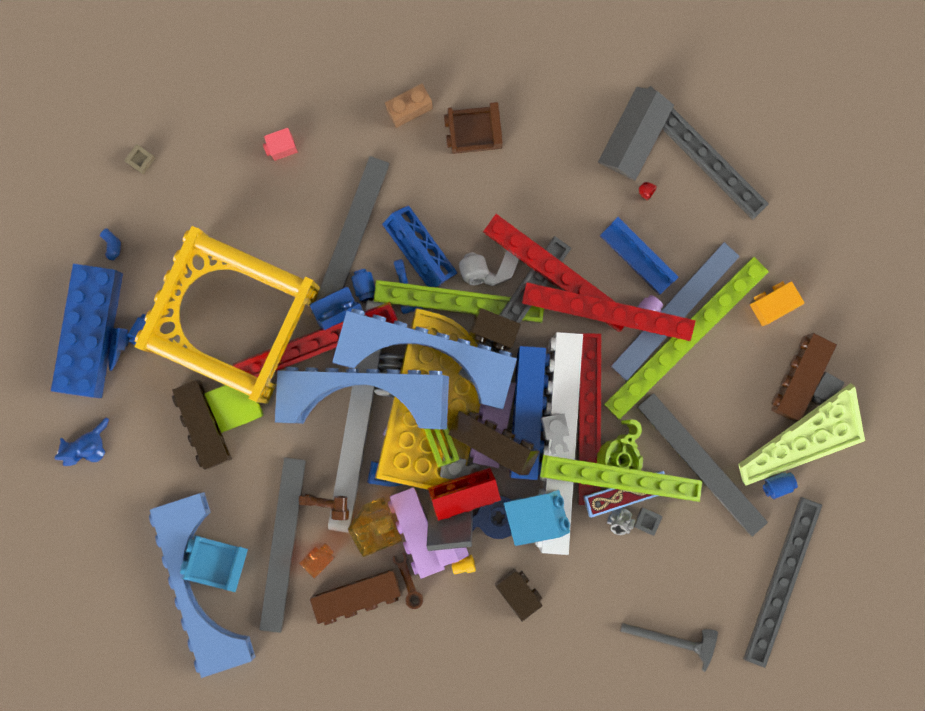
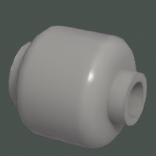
[459,252,489,286]

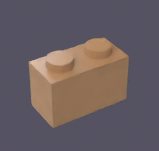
[385,83,433,128]

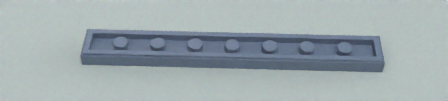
[610,242,740,381]

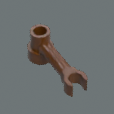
[299,494,349,521]
[393,552,424,609]

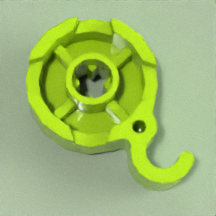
[597,419,643,471]

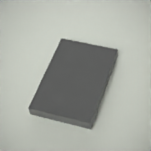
[426,498,473,551]

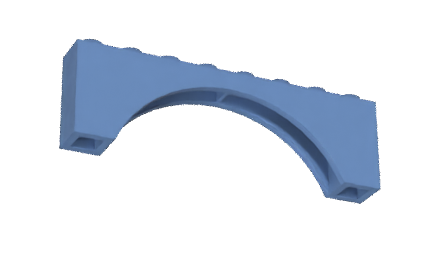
[332,309,517,409]
[275,367,449,429]
[149,492,256,678]

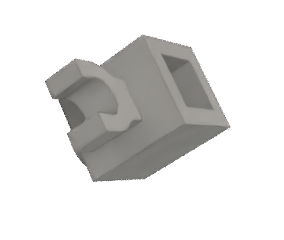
[541,413,569,455]

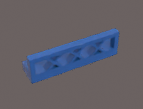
[382,205,458,288]
[600,217,679,295]

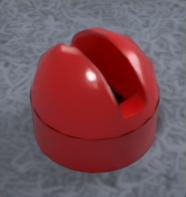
[639,182,657,201]

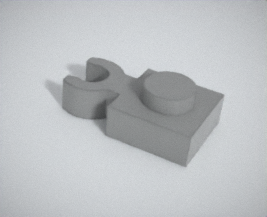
[440,456,480,479]

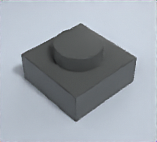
[634,507,663,536]

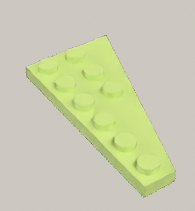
[738,383,865,485]

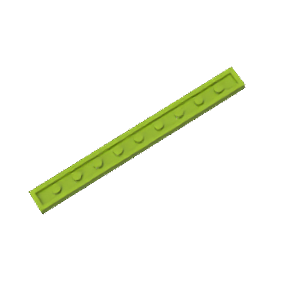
[603,257,769,420]

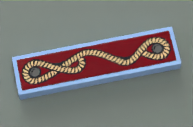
[583,471,665,518]

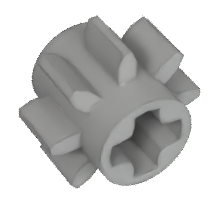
[607,508,635,535]

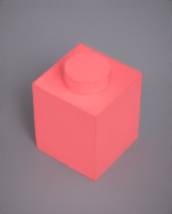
[263,128,298,161]

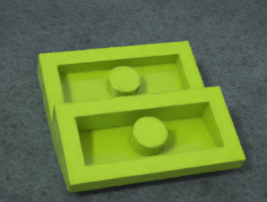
[204,385,264,433]

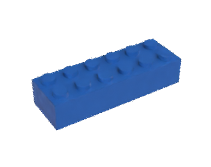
[51,264,123,398]
[509,346,550,480]

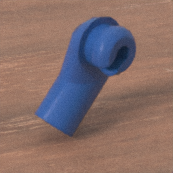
[100,228,121,260]

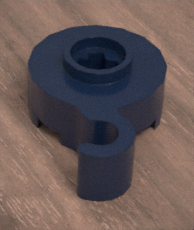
[472,495,512,539]

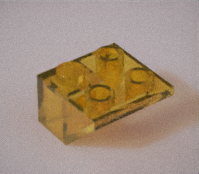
[348,497,402,557]

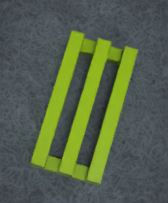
[424,427,460,468]

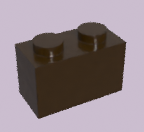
[468,308,521,351]
[495,568,543,622]

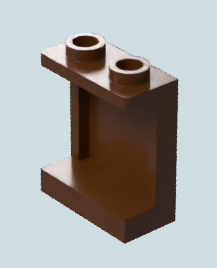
[444,102,503,154]

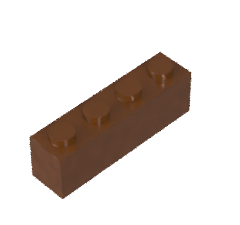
[771,333,837,422]
[310,568,402,625]

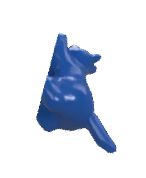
[55,418,109,466]

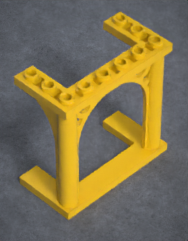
[134,226,320,404]

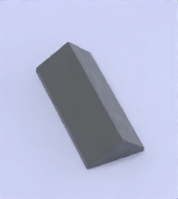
[598,87,674,181]

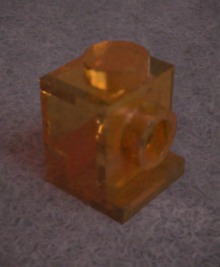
[299,543,335,579]

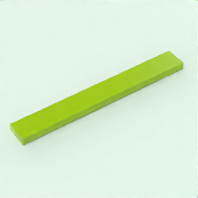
[373,280,544,323]
[540,455,702,502]

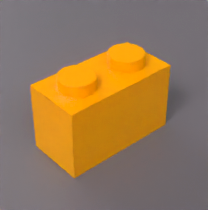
[749,281,805,326]

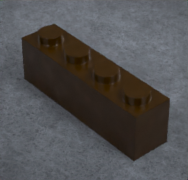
[172,380,232,470]
[448,410,540,475]

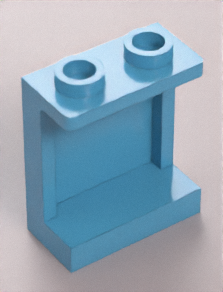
[504,490,570,546]
[180,536,248,592]

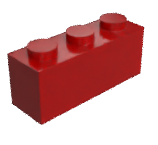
[428,468,501,521]

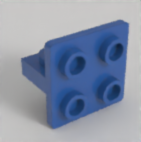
[310,287,363,330]

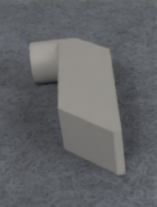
[484,250,519,286]

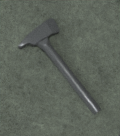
[620,623,718,672]

